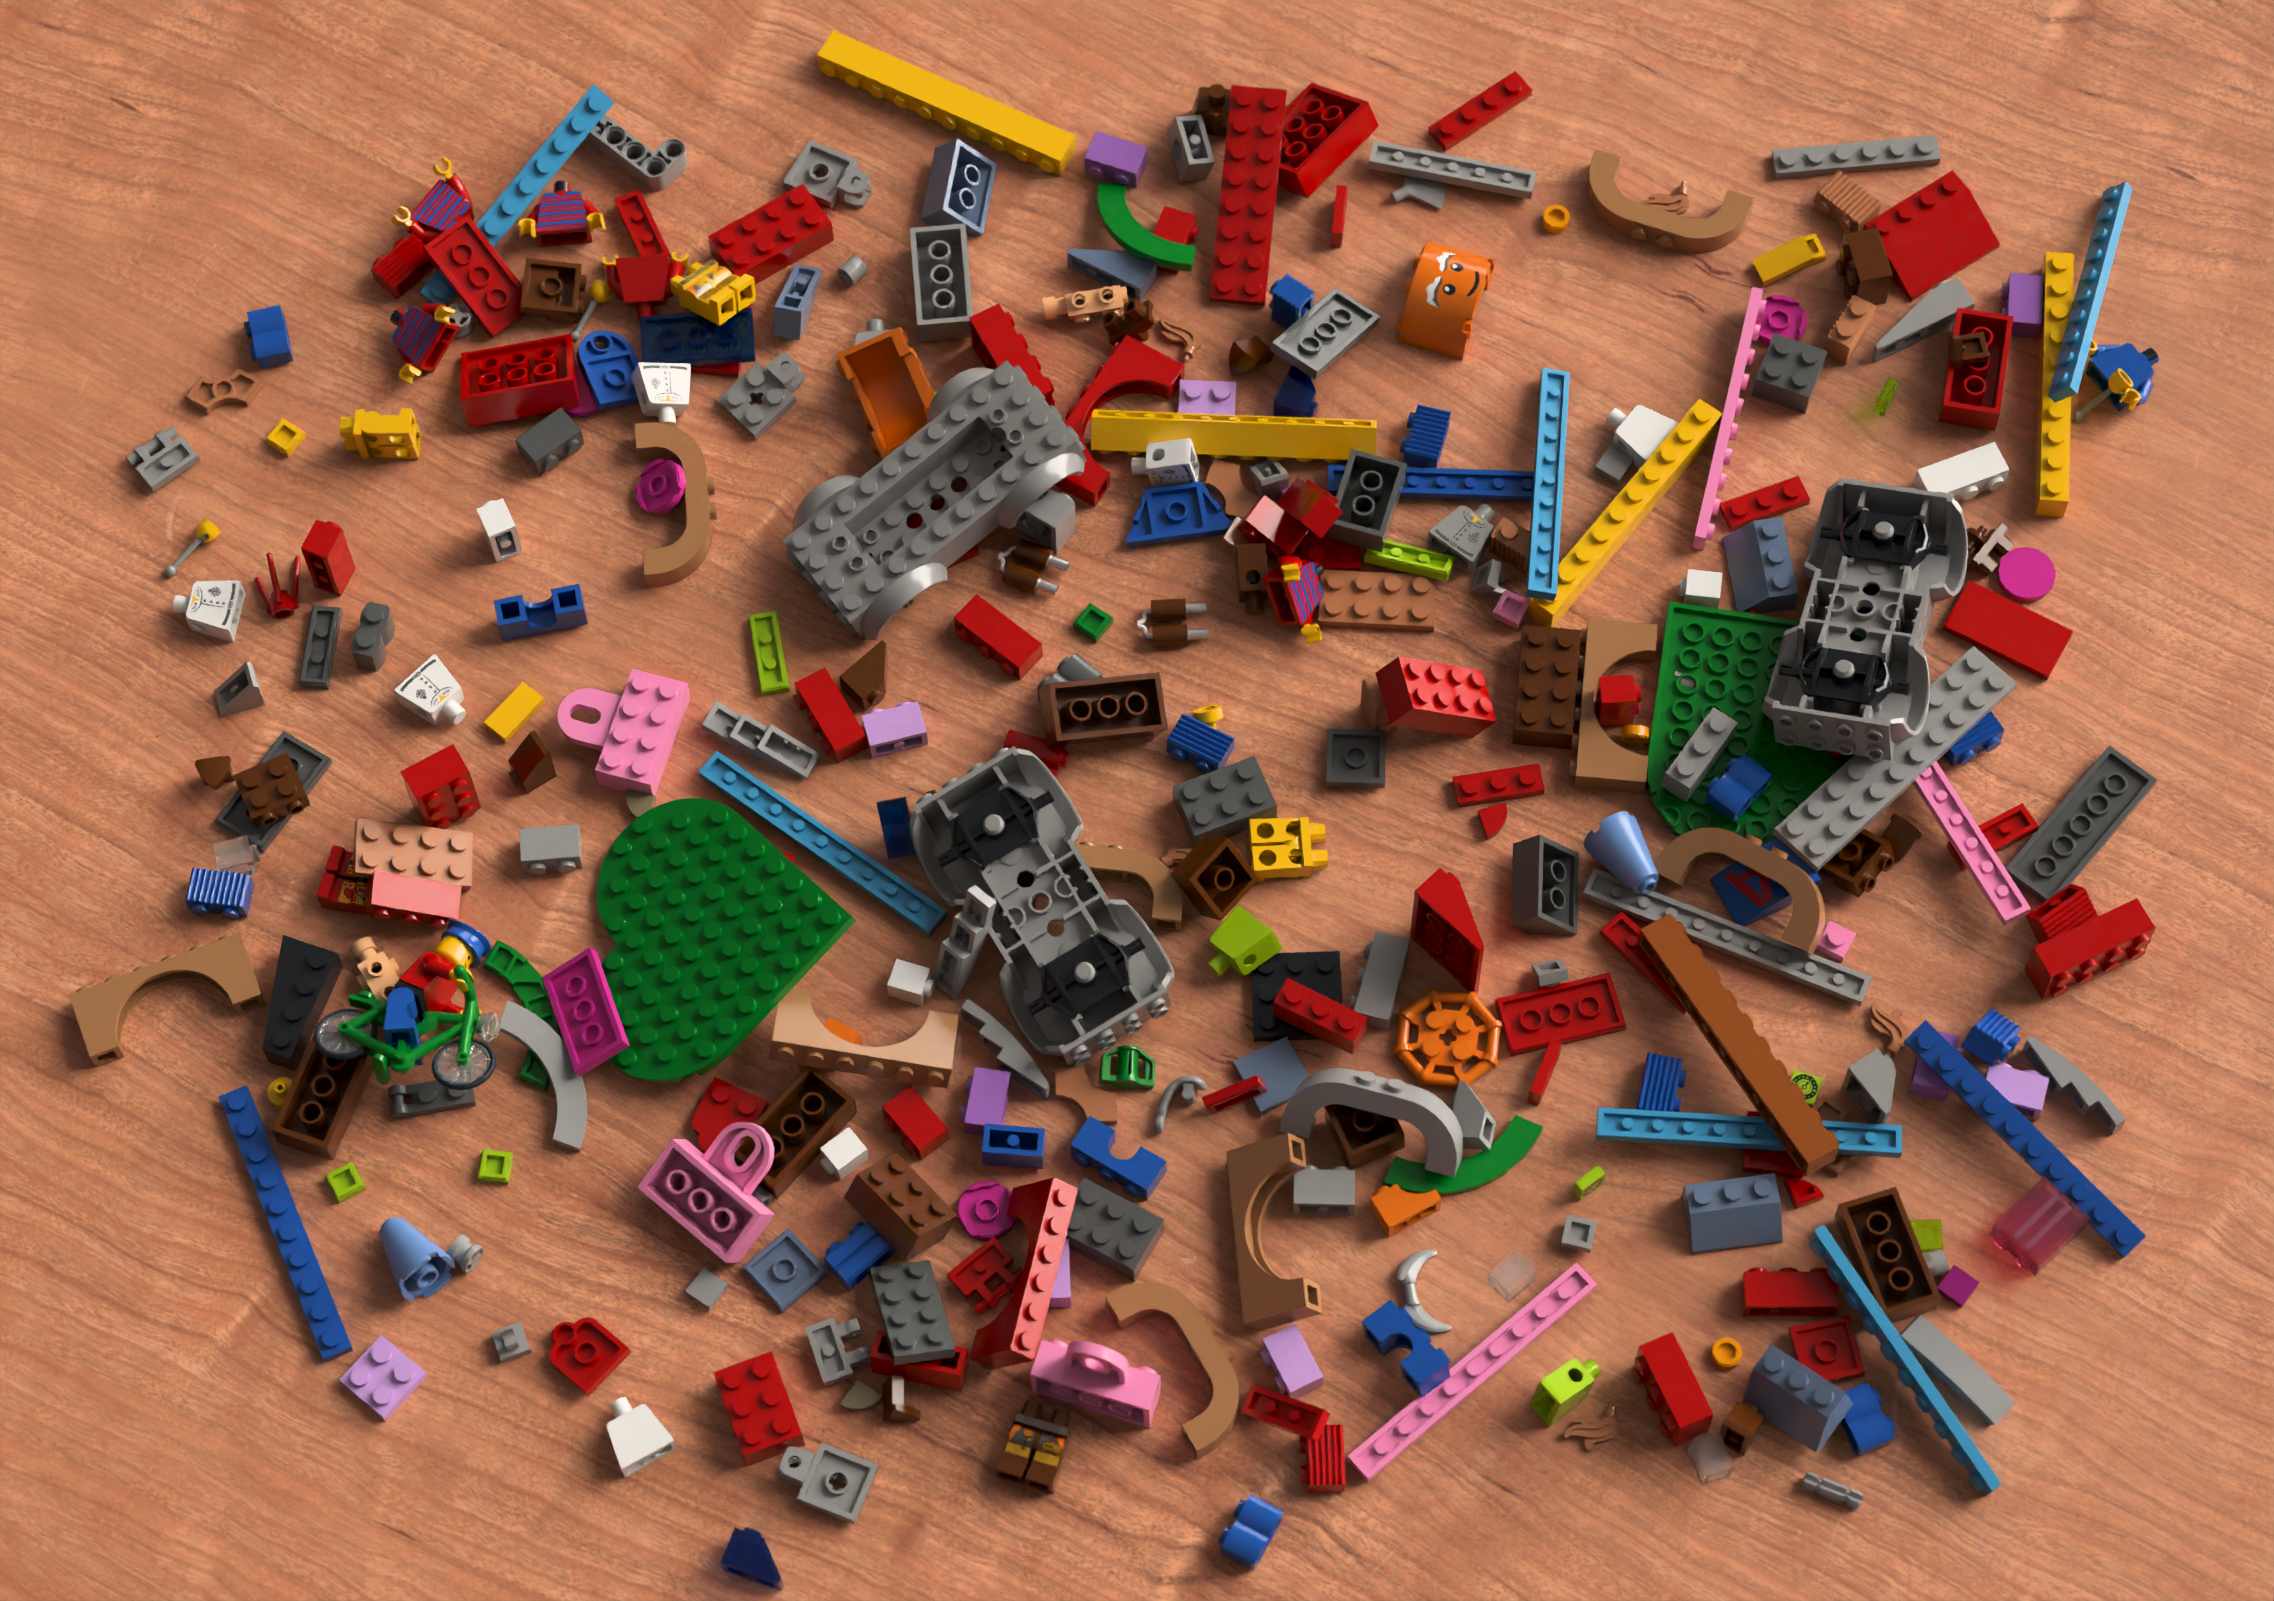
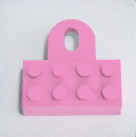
[557,669,691,795]
[638,1122,775,1263]
[1030,1340,1161,1428]

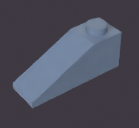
[1067,249,1157,302]
[773,264,822,340]

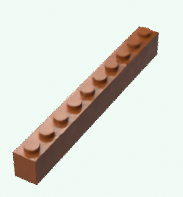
[1638,913,1839,1177]

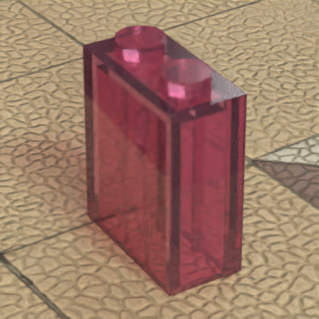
[1990,1177,2089,1276]

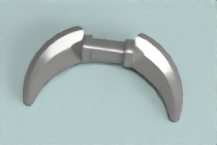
[1396,1250,1451,1333]

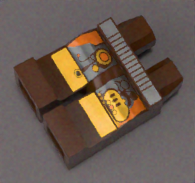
[995,1400,1070,1494]

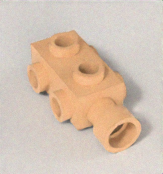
[1043,285,1128,324]
[350,937,401,1002]

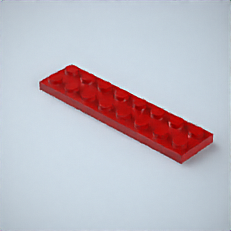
[1209,85,1287,306]

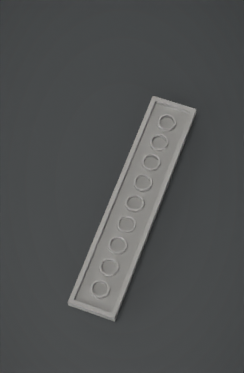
[1773,646,2017,872]

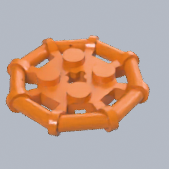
[1393,987,1503,1088]

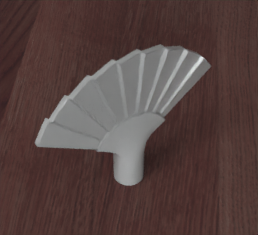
[1390,175,1445,210]

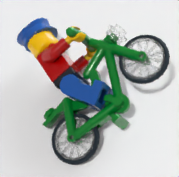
[314,920,501,1090]

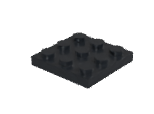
[1251,951,1342,1041]

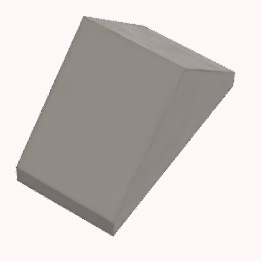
[1248,460,1289,501]
[214,662,265,716]

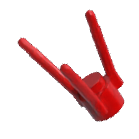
[255,552,300,619]

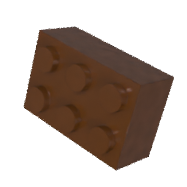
[844,1153,958,1260]

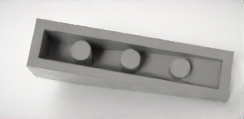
[1872,278,1975,363]

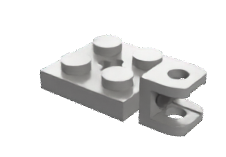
[783,140,872,208]
[717,353,805,439]
[779,1442,879,1524]

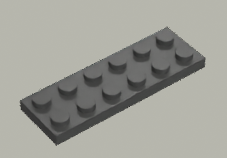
[2005,745,2157,903]

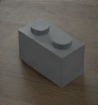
[515,407,584,476]

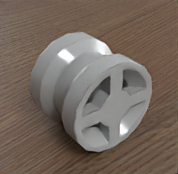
[449,303,474,339]
[447,1234,484,1273]

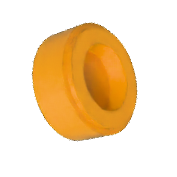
[1542,205,1570,234]
[1620,725,1650,744]
[1710,1337,1742,1370]

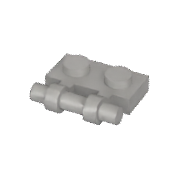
[126,426,200,492]

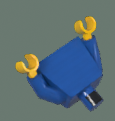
[2086,340,2159,412]

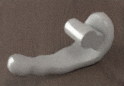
[1155,1075,1207,1133]

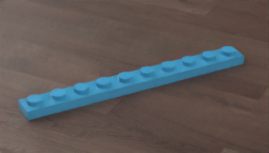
[418,84,615,305]
[2048,181,2133,403]
[1526,367,1570,601]
[698,750,948,937]
[1596,1107,1902,1158]
[1808,1224,2002,1496]

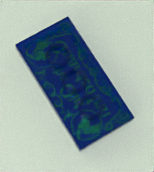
[640,308,756,367]

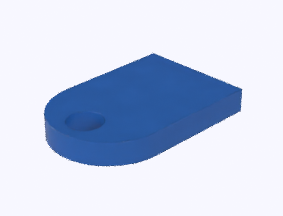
[577,331,639,410]

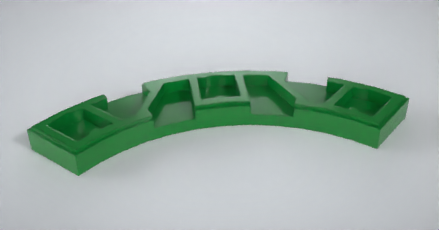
[1097,182,1196,272]
[483,940,561,1091]
[1383,1115,1543,1196]

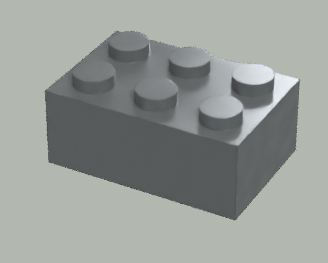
[1327,449,1407,553]
[1173,756,1277,847]
[1066,1178,1164,1282]

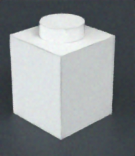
[1678,569,1722,609]
[887,959,935,1006]
[820,1127,869,1181]

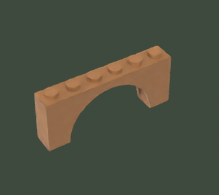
[1569,618,1658,794]
[69,933,266,1067]
[769,988,959,1089]
[1226,1132,1322,1331]

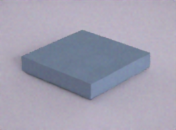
[1233,1036,1309,1115]
[742,1228,829,1313]

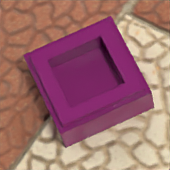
[1937,1265,1980,1308]

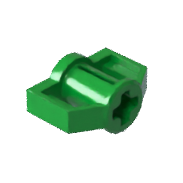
[1099,1045,1155,1090]

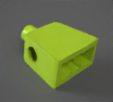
[1207,905,1283,977]
[1529,1358,1601,1427]

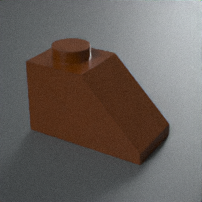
[839,640,888,711]
[508,730,556,794]
[1717,1401,1765,1456]

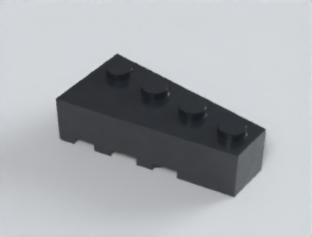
[262,935,343,1071]

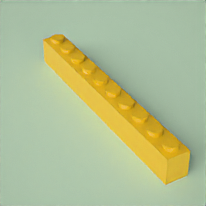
[817,30,1076,175]
[2035,251,2074,518]
[1528,398,1722,627]
[1091,410,1377,463]

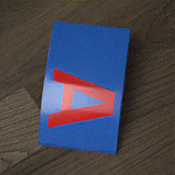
[1710,838,1821,927]

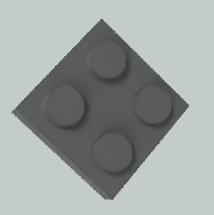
[1326,729,1386,788]

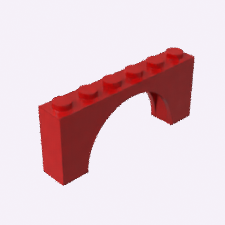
[1055,335,1184,507]
[970,1177,1078,1369]

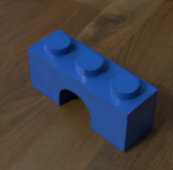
[494,584,588,641]
[1070,1116,1167,1200]
[1362,1300,1451,1398]

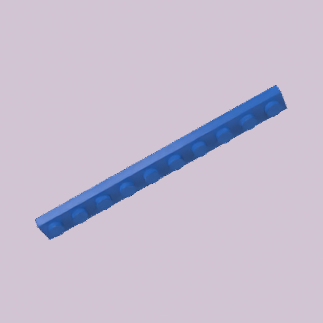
[1903,1020,2146,1258]
[219,1085,354,1362]

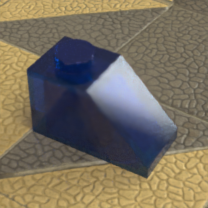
[1273,365,1319,418]
[877,796,916,860]
[721,1527,783,1591]

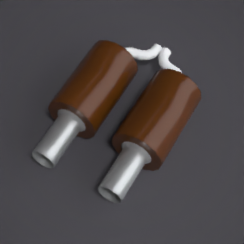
[997,538,1070,595]
[1137,598,1208,647]

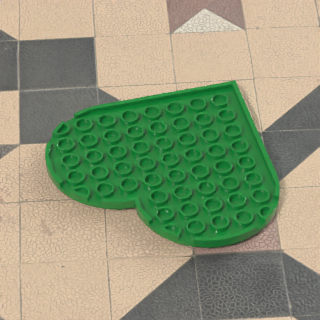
[1646,601,1867,856]
[597,798,856,1084]

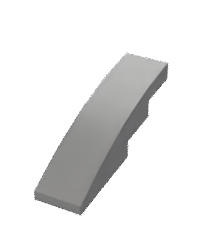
[700,701,820,779]
[933,885,997,999]
[961,999,1050,1100]
[2022,1036,2126,1135]
[1900,1314,2015,1425]

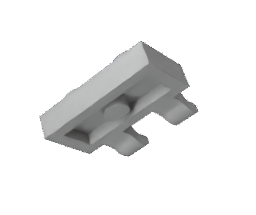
[805,1317,871,1387]

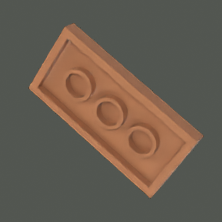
[1319,570,1436,632]
[352,818,473,891]

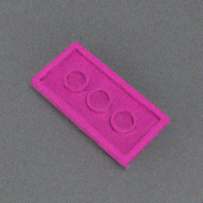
[542,947,630,1076]

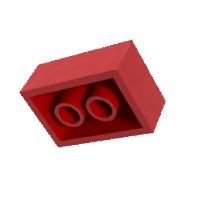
[400,744,481,829]
[1632,1332,1714,1446]
[713,1351,805,1467]

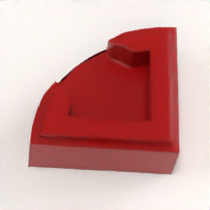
[1478,802,1507,840]
[1783,1177,1824,1209]

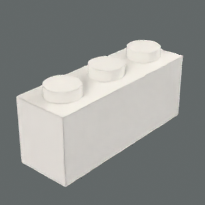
[1913,442,2009,501]

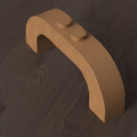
[1587,149,1754,253]
[635,422,717,588]
[1655,828,1825,954]
[1017,842,1183,932]
[1105,1283,1239,1460]

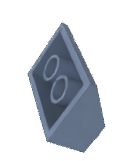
[921,139,997,236]
[1722,517,1798,614]
[1681,1173,1783,1254]
[1742,1344,1853,1454]

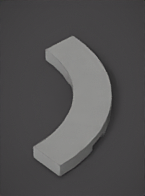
[497,1000,587,1152]

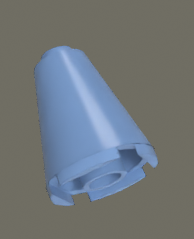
[1584,811,1659,894]
[379,1217,455,1301]

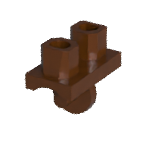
[1103,298,1155,346]
[1966,523,2014,577]

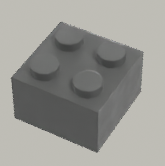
[1752,333,1828,414]

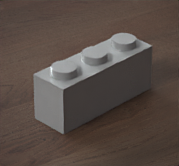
[1662,707,1738,802]
[1349,931,1410,1031]

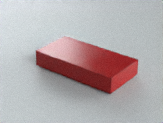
[1331,185,1348,248]
[1528,1039,1562,1106]
[1202,1075,1268,1114]

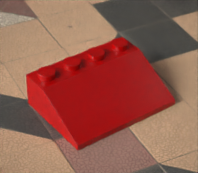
[1278,83,1379,198]
[1863,170,2000,301]
[461,334,580,427]
[1410,868,1484,993]

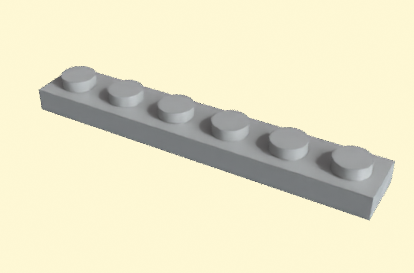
[1771,135,1941,179]
[1368,141,1537,200]

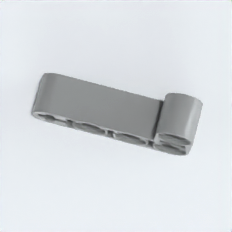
[585,115,688,192]

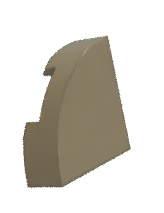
[626,788,656,819]
[840,1379,883,1411]

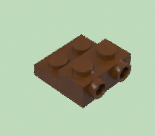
[520,258,587,324]
[233,753,310,828]
[1819,829,1894,898]

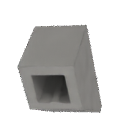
[1452,1081,1497,1150]

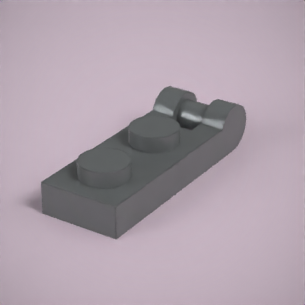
[388,1074,476,1119]

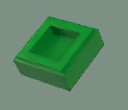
[1073,603,1113,643]

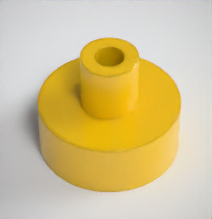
[1192,704,1223,729]
[267,1077,293,1109]

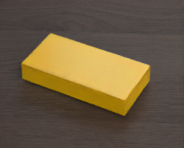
[1752,235,1815,286]
[484,682,545,743]

